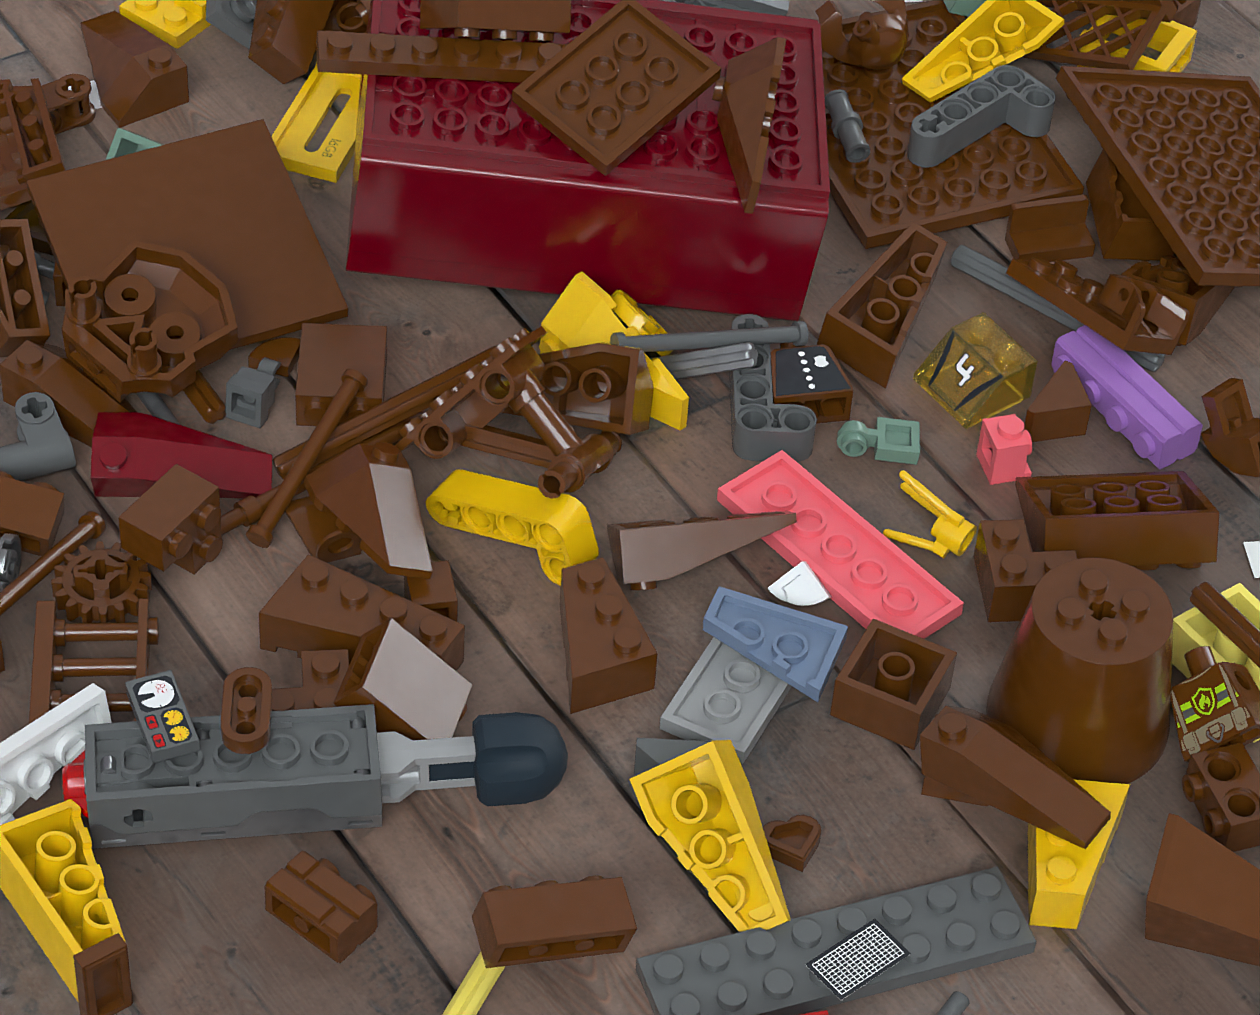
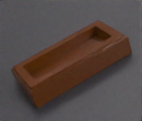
[73,933,133,1015]

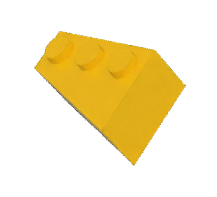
[1028,779,1130,929]

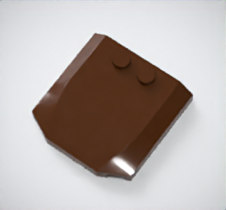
[0,78,66,211]

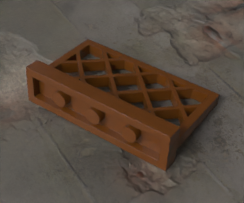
[1022,0,1177,70]

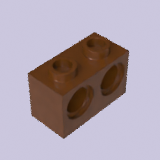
[1182,742,1260,852]

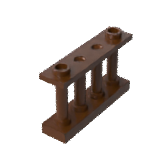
[29,599,159,724]

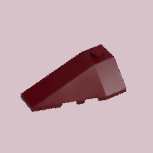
[90,412,273,498]

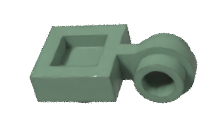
[837,417,920,465]

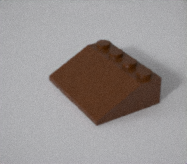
[1015,471,1220,570]

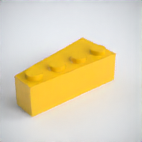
[0,799,126,1003]

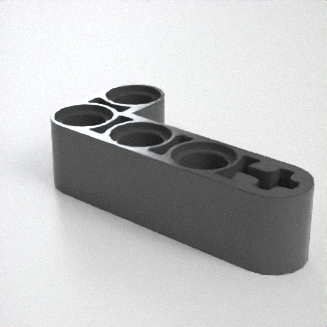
[907,65,1056,168]
[729,314,817,462]

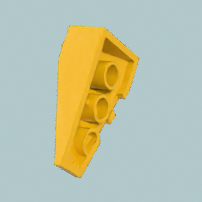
[902,0,1065,103]

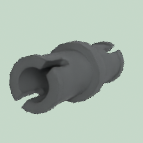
[825,89,871,163]

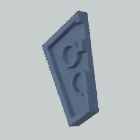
[703,586,848,702]

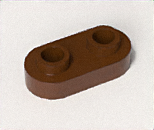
[221,667,273,754]

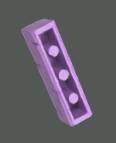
[1051,325,1203,470]

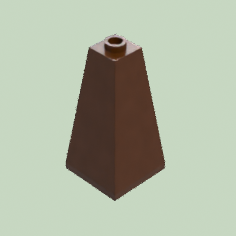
[1145,813,1260,966]

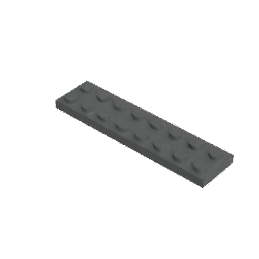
[636,866,1037,1015]

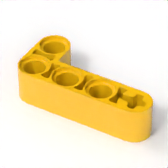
[425,469,599,586]

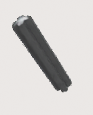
[650,342,758,380]

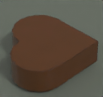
[763,815,821,872]

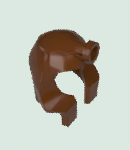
[815,0,908,70]

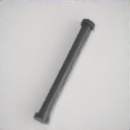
[610,321,809,352]

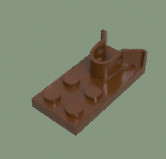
[1006,256,1190,355]

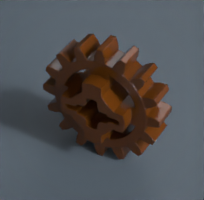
[51,541,152,623]

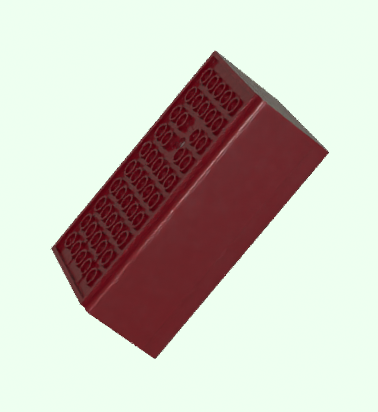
[346,0,830,321]

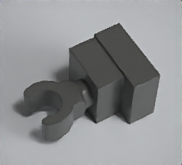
[225,357,281,428]

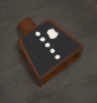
[770,342,854,424]

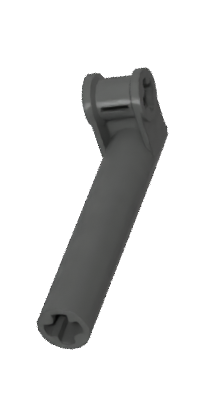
[0,392,76,481]

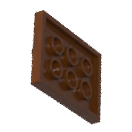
[512,0,722,176]

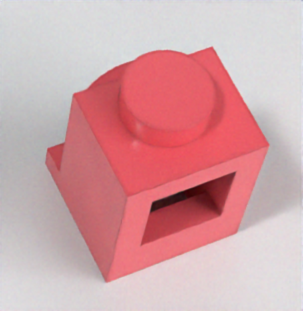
[976,414,1032,485]

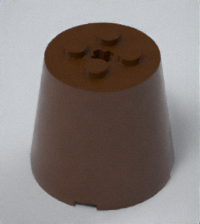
[986,558,1174,784]

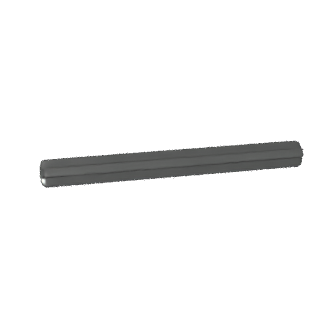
[951,245,1166,372]

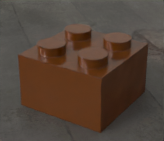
[830,619,957,750]

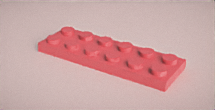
[717,450,964,639]

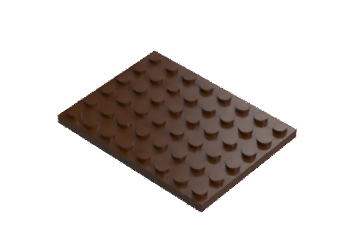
[822,0,1084,249]
[1056,66,1260,287]

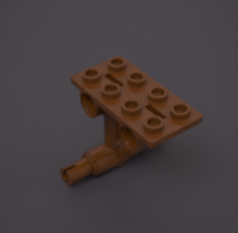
[394,326,622,499]

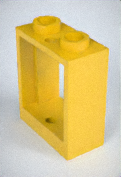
[1077,15,1197,73]

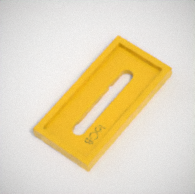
[271,64,361,183]

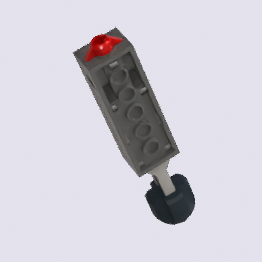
[62,704,568,849]

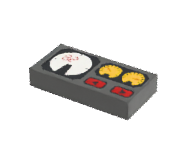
[125,670,200,763]

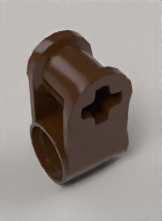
[42,74,96,135]

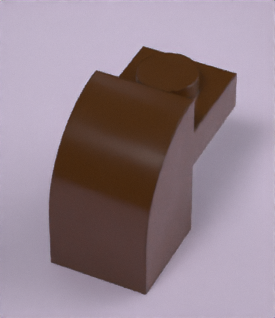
[1201,378,1260,477]

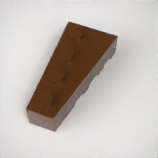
[817,221,948,389]

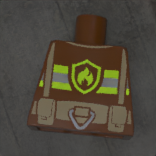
[1171,646,1260,762]

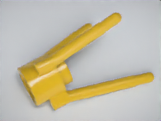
[883,470,977,559]

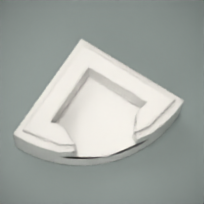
[768,561,832,606]

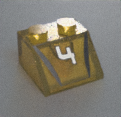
[913,312,1038,429]

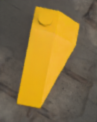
[539,272,689,431]
[629,739,791,932]

